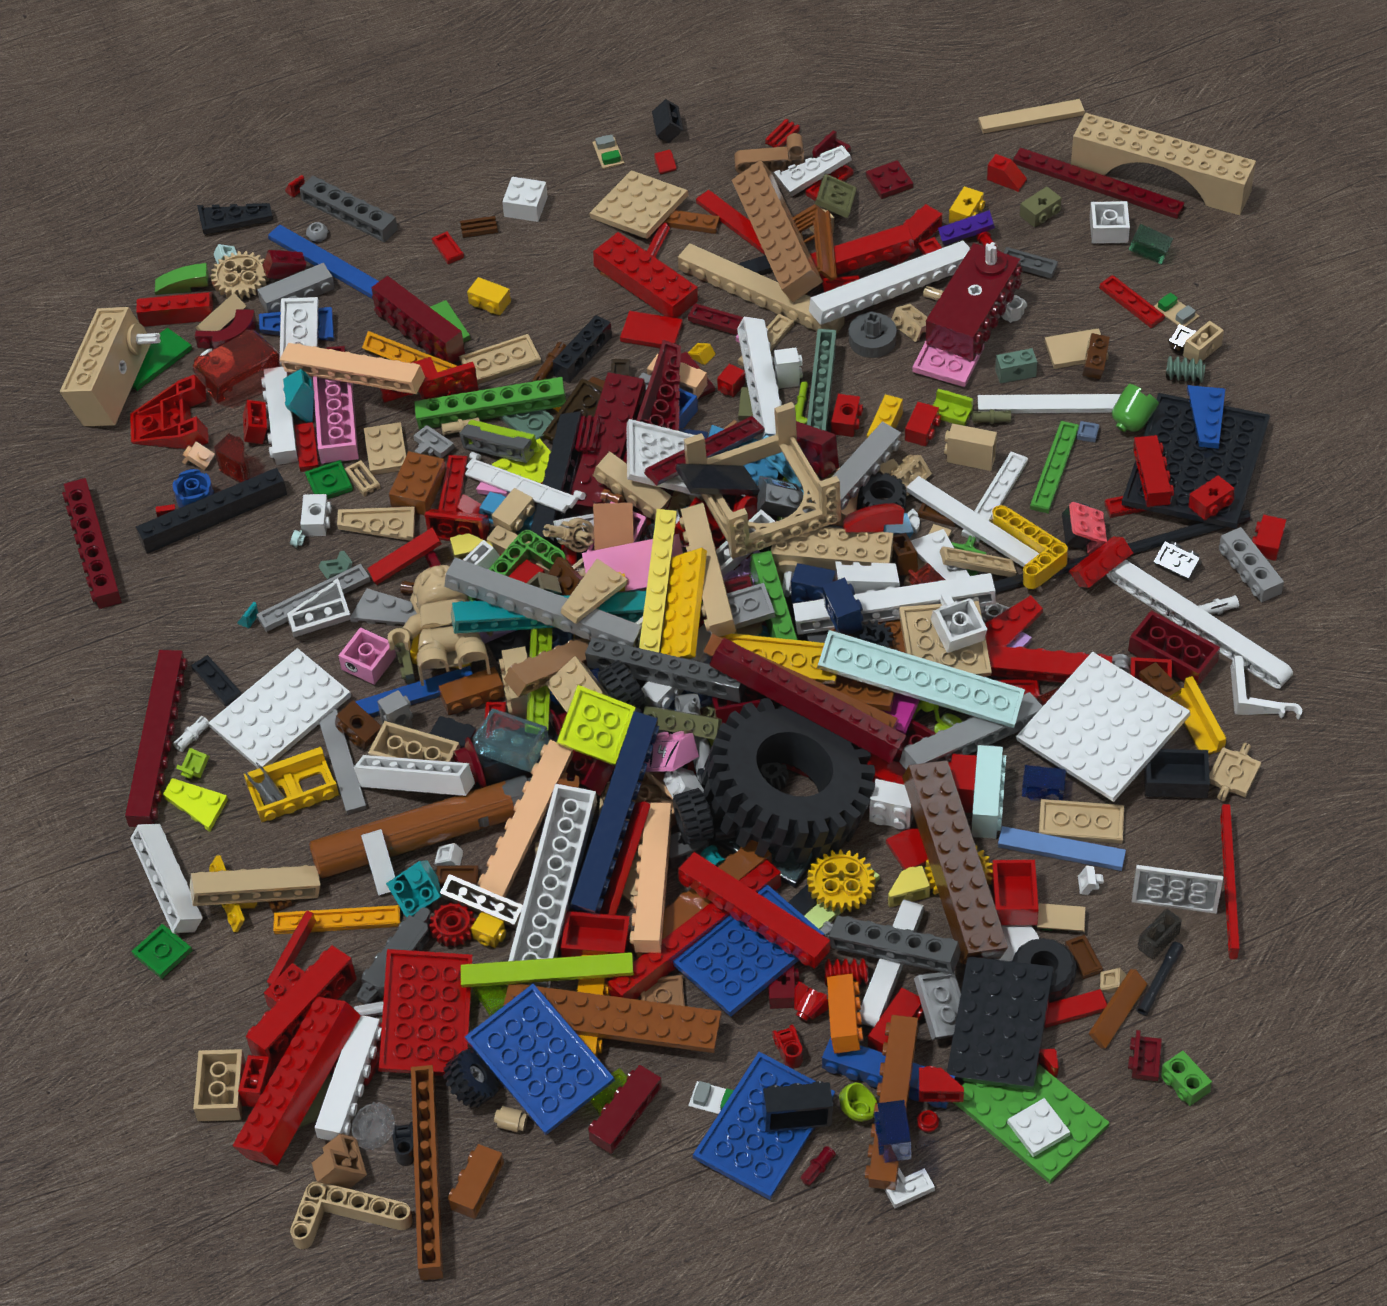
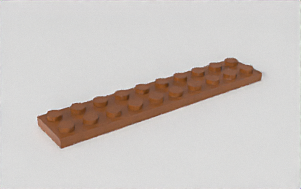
[503,984,722,1053]

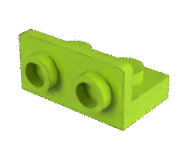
[933,389,973,426]

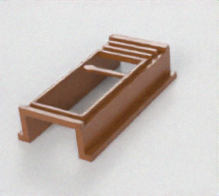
[793,204,837,295]

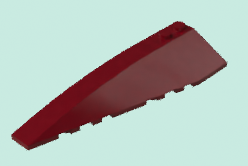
[612,340,681,510]

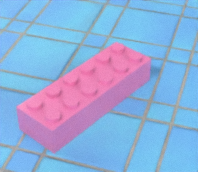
[313,376,359,464]

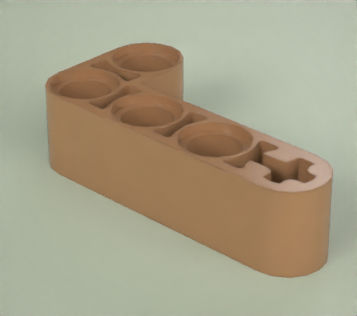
[734,133,804,174]

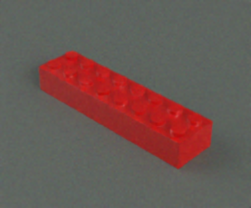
[232,996,361,1166]

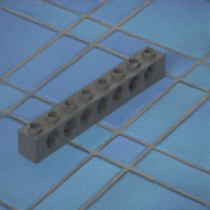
[585,637,747,703]

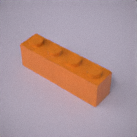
[827,973,863,1054]

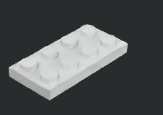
[279,297,319,367]

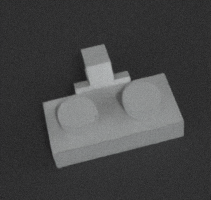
[414,425,454,458]

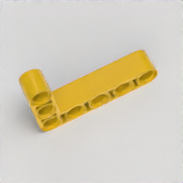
[992,505,1068,589]

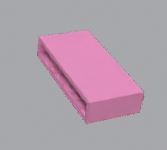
[582,534,683,592]

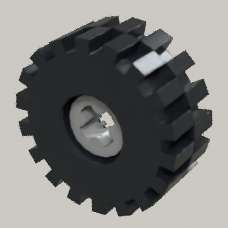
[444,1049,499,1108]

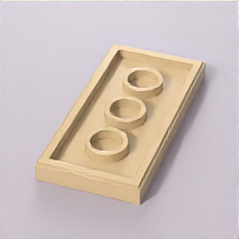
[459,334,541,384]
[1039,799,1124,844]

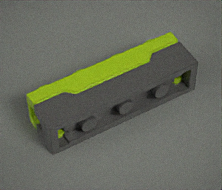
[459,420,538,463]

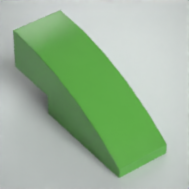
[155,263,209,295]

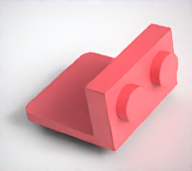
[1069,502,1107,554]

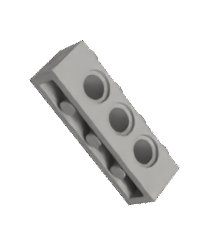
[1219,527,1284,603]

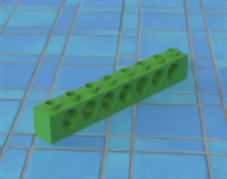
[415,377,566,430]

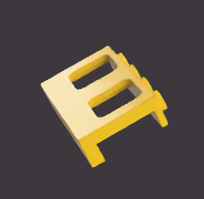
[244,747,339,823]

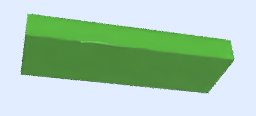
[430,300,471,343]

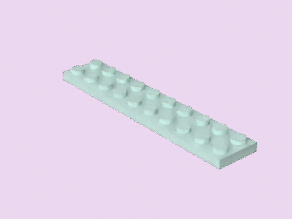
[817,630,1025,728]

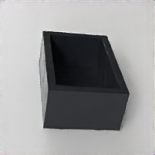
[1144,749,1210,798]
[762,1081,833,1132]

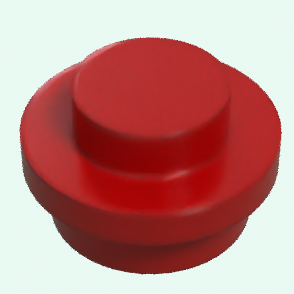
[917,1110,939,1132]

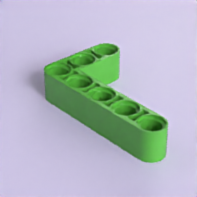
[468,530,567,601]

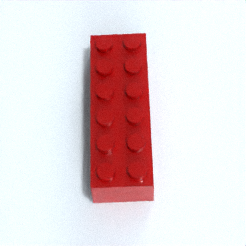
[593,232,698,318]
[246,945,357,1070]

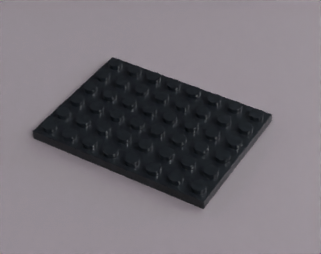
[1122,393,1270,529]

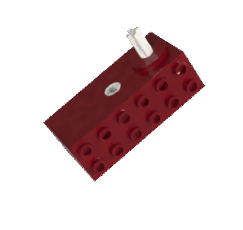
[926,242,1022,361]

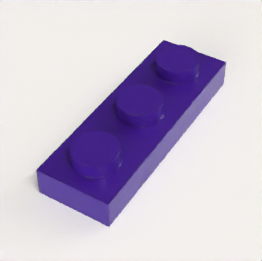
[938,210,995,246]

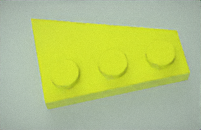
[163,778,228,832]

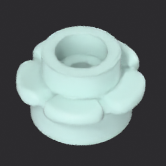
[290,530,305,548]

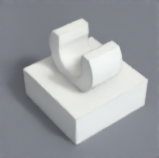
[1078,866,1104,895]

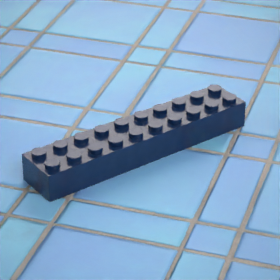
[569,711,660,914]

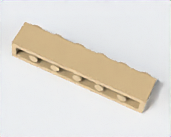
[190,865,320,906]

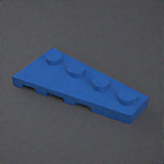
[259,307,334,341]
[1187,385,1225,449]

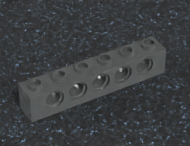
[299,176,398,243]
[829,915,961,974]

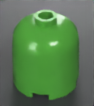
[1112,384,1159,432]

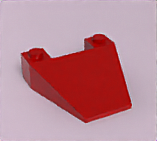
[130,374,209,449]

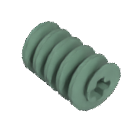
[1166,356,1206,383]

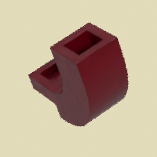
[195,309,257,352]

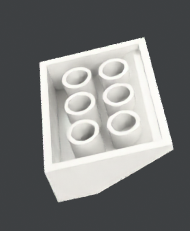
[1132,865,1223,914]

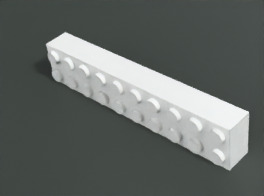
[507,784,597,988]

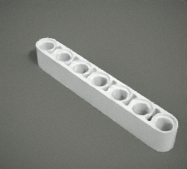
[859,899,924,1028]

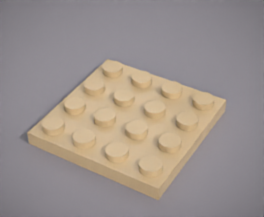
[590,170,689,239]
[899,601,992,677]

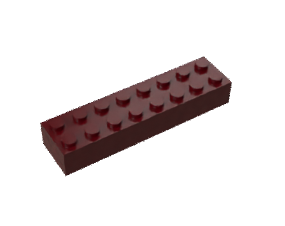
[570,372,646,515]

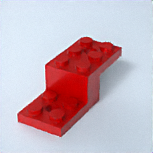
[380,357,479,403]

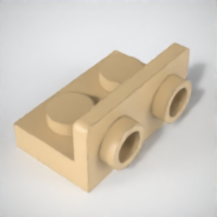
[892,304,927,342]
[889,455,932,496]

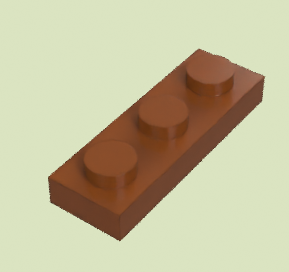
[663,210,720,234]

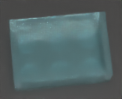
[473,708,549,772]

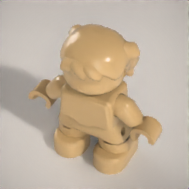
[388,565,508,686]

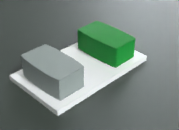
[688,1081,734,1114]

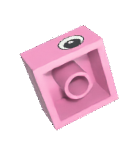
[339,627,396,685]

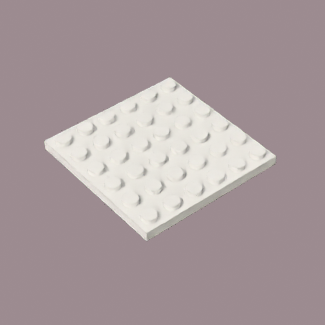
[1016,652,1190,802]

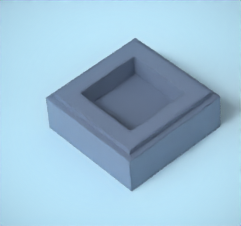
[1077,421,1099,443]

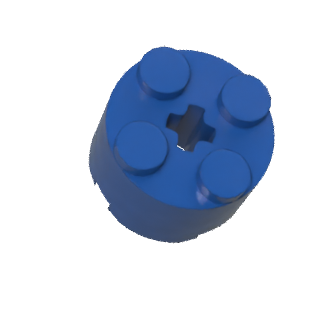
[173,469,214,508]

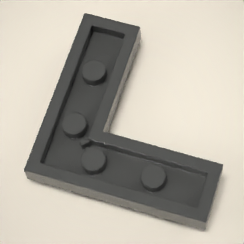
[1004,247,1058,279]

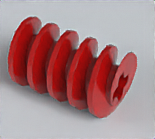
[825,958,868,986]

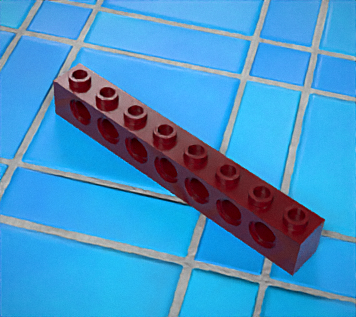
[62,478,122,609]

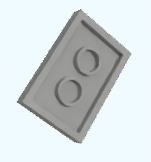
[727,583,776,629]
[914,972,961,1040]

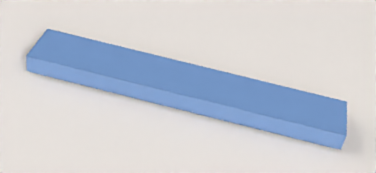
[998,826,1126,871]

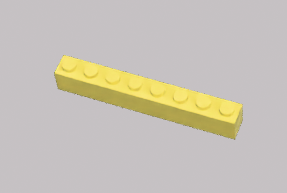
[639,509,677,653]

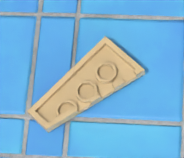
[337,507,415,541]
[561,559,628,624]

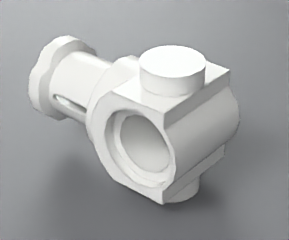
[1001,295,1027,323]

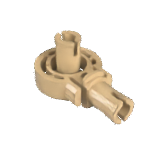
[543,518,594,552]

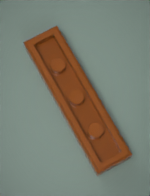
[1088,969,1147,1048]

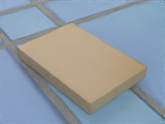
[1044,328,1109,369]

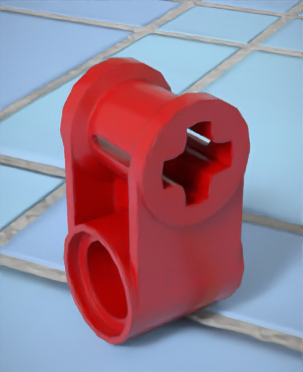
[772,1024,803,1068]

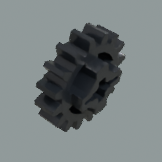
[850,620,894,648]

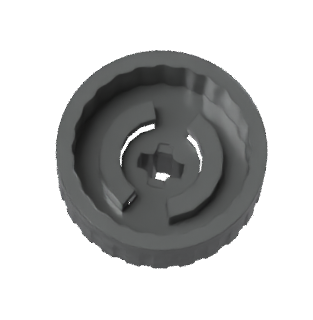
[849,312,897,358]

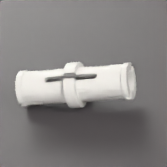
[1198,595,1239,615]
[173,716,209,752]

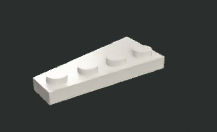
[774,145,852,196]
[911,529,969,580]

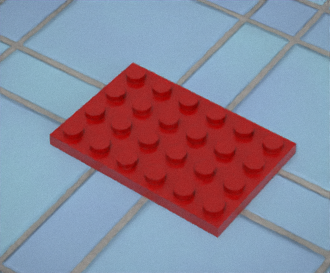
[378,949,473,1076]

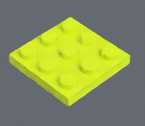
[492,438,551,483]
[556,685,636,765]

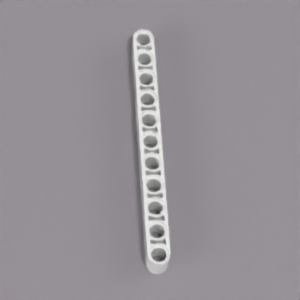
[1107,559,1293,689]

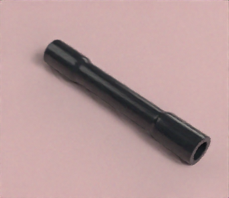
[1136,941,1184,1016]

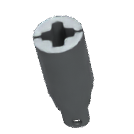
[245,762,285,805]

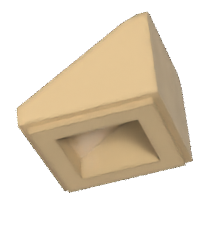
[1100,968,1126,993]

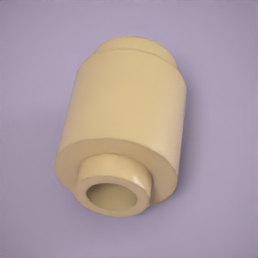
[494,1106,528,1132]

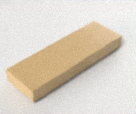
[195,293,246,331]

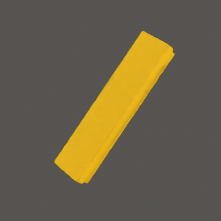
[1172,676,1226,755]

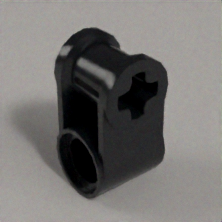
[391,1121,414,1166]

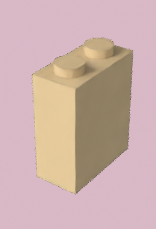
[944,423,997,471]

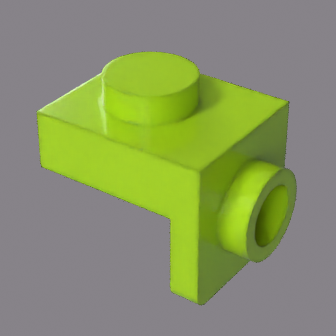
[176,748,210,779]

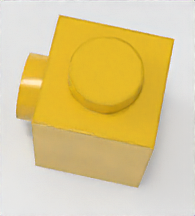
[471,912,506,948]

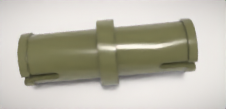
[972,409,1011,424]

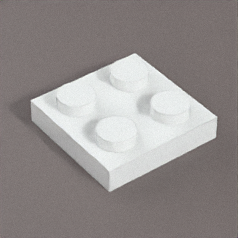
[1007,1098,1070,1157]

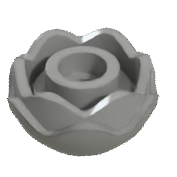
[306,222,328,242]

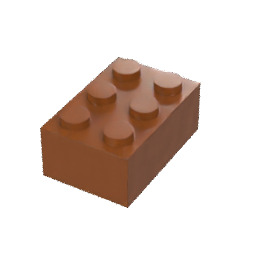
[389,451,446,516]

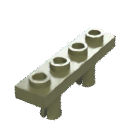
[643,706,722,739]

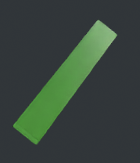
[1030,421,1079,514]

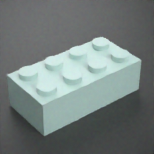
[971,745,1006,839]

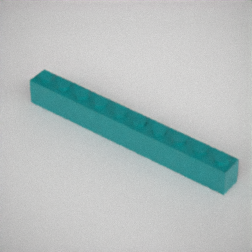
[451,591,646,634]

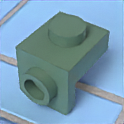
[319,551,352,580]

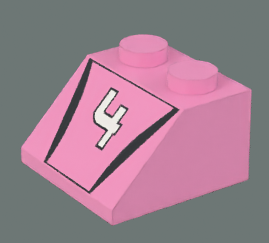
[644,731,699,772]

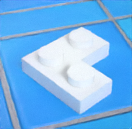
[884,1168,935,1208]

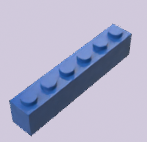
[822,1037,955,1109]

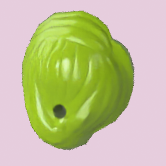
[839,1082,877,1122]

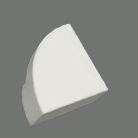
[907,509,920,533]

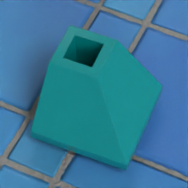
[283,369,314,423]
[386,860,442,918]

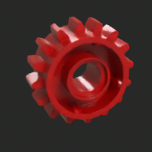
[429,903,475,947]

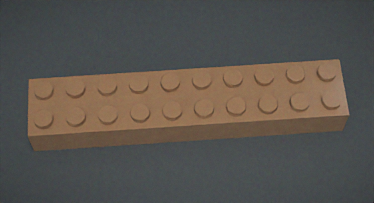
[732,160,823,302]

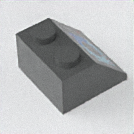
[757,476,803,518]

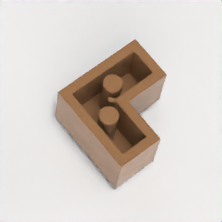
[312,1134,367,1189]

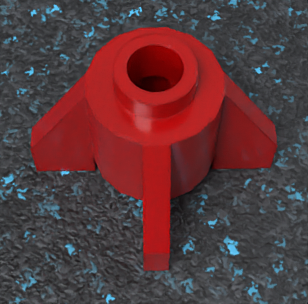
[794,981,829,1021]

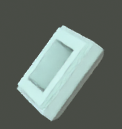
[214,244,237,264]

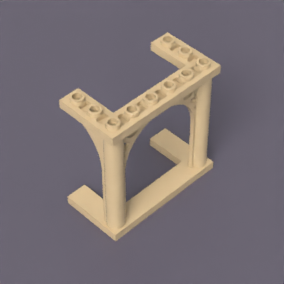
[684,402,841,559]

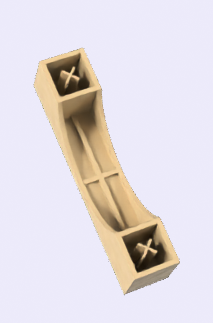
[1071,113,1256,215]

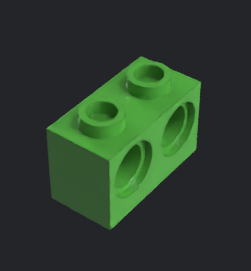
[1161,1051,1212,1106]

